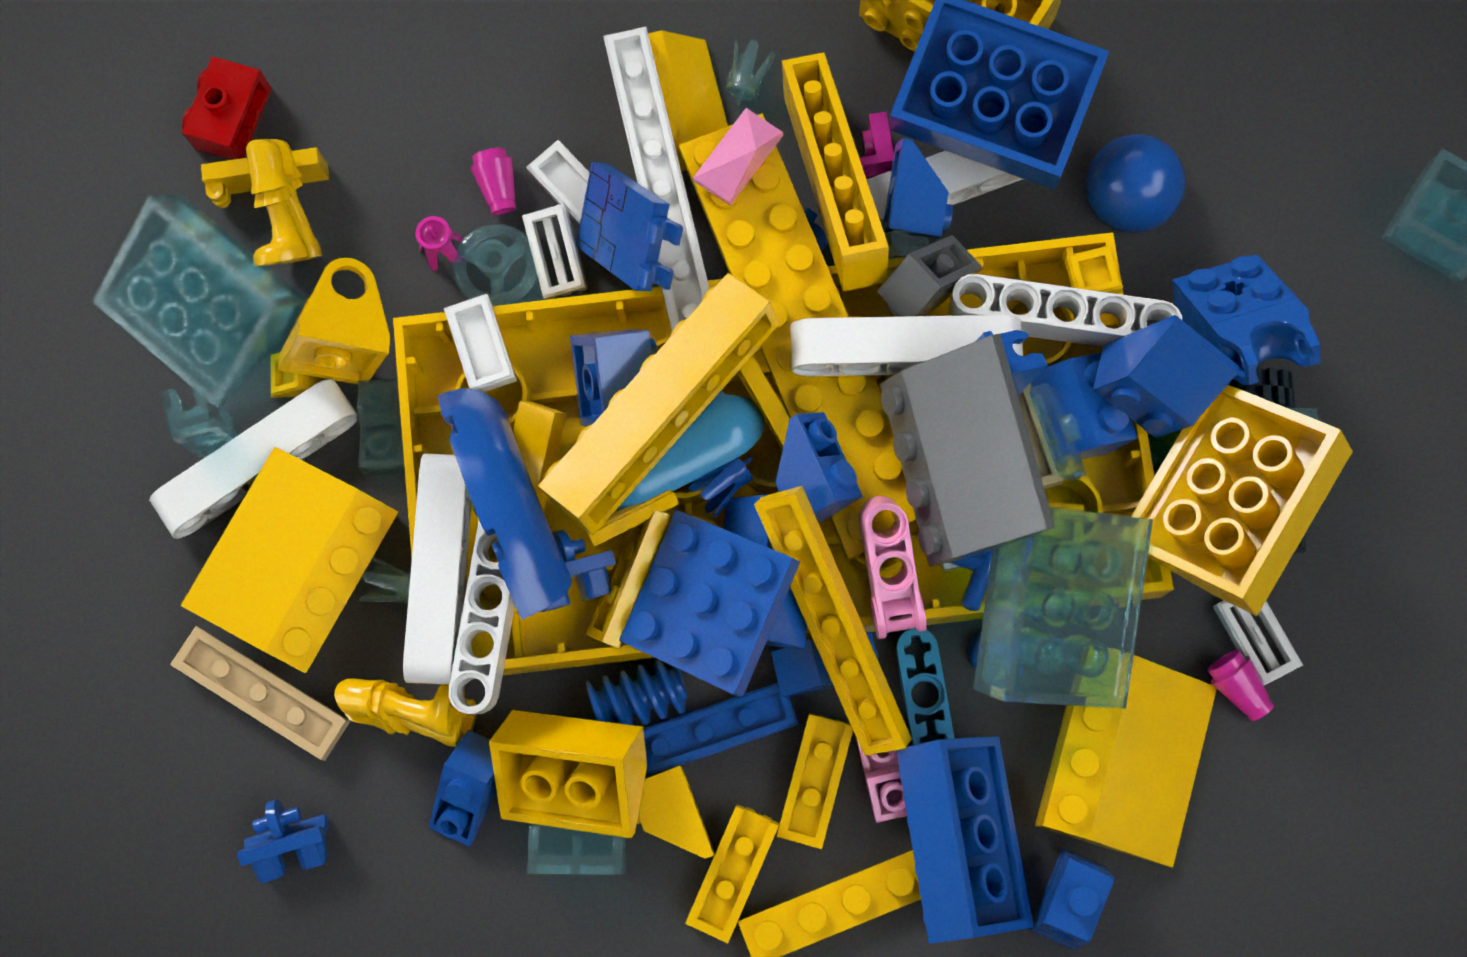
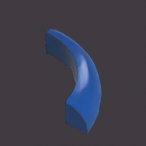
[438,388,572,619]

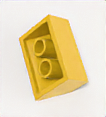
[648,30,728,171]
[489,710,647,838]

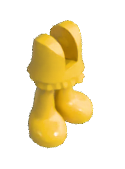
[246,139,322,267]
[334,678,476,748]

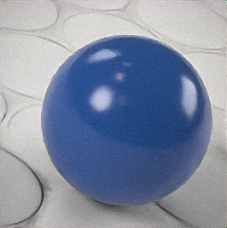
[1086,134,1186,233]

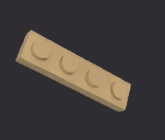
[170,626,350,761]

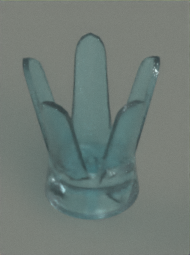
[725,39,777,106]
[359,556,411,606]

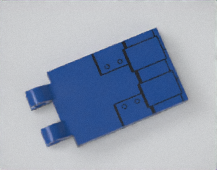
[576,162,683,292]

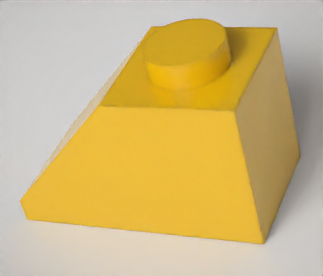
[637,766,715,859]

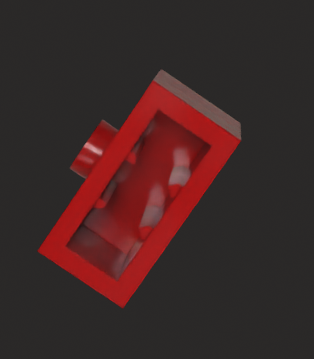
[181,56,272,160]

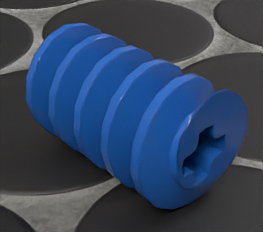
[586,659,688,725]

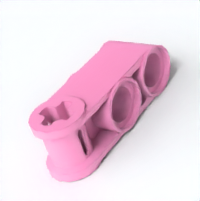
[859,496,926,639]

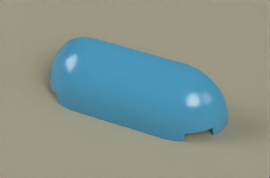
[616,391,765,511]

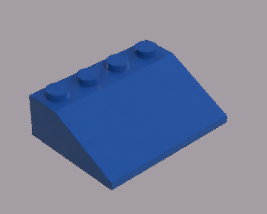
[890,0,1110,190]

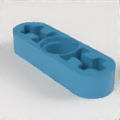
[895,628,954,746]

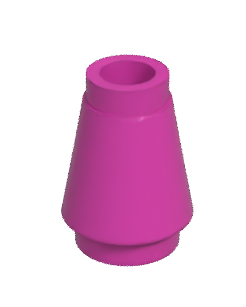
[470,148,516,215]
[1208,649,1274,721]

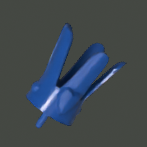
[688,456,753,518]

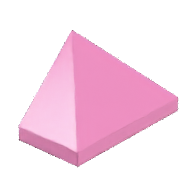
[693,108,783,206]

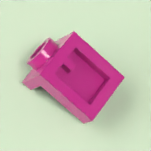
[859,112,894,180]

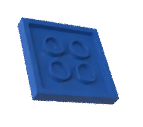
[619,510,800,697]

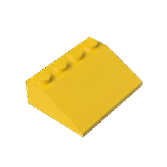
[1118,385,1353,616]
[181,447,398,673]
[1035,642,1217,868]

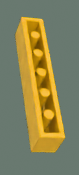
[782,52,889,292]
[538,273,779,536]

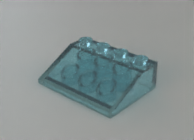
[93,195,308,408]
[973,505,1153,709]

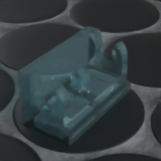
[161,387,238,459]
[527,824,626,875]

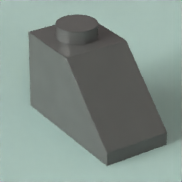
[877,235,983,317]

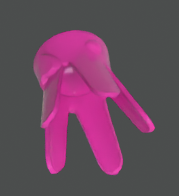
[415,216,463,271]

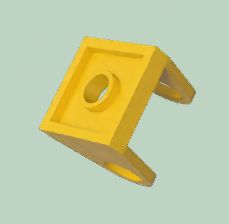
[278,258,390,386]

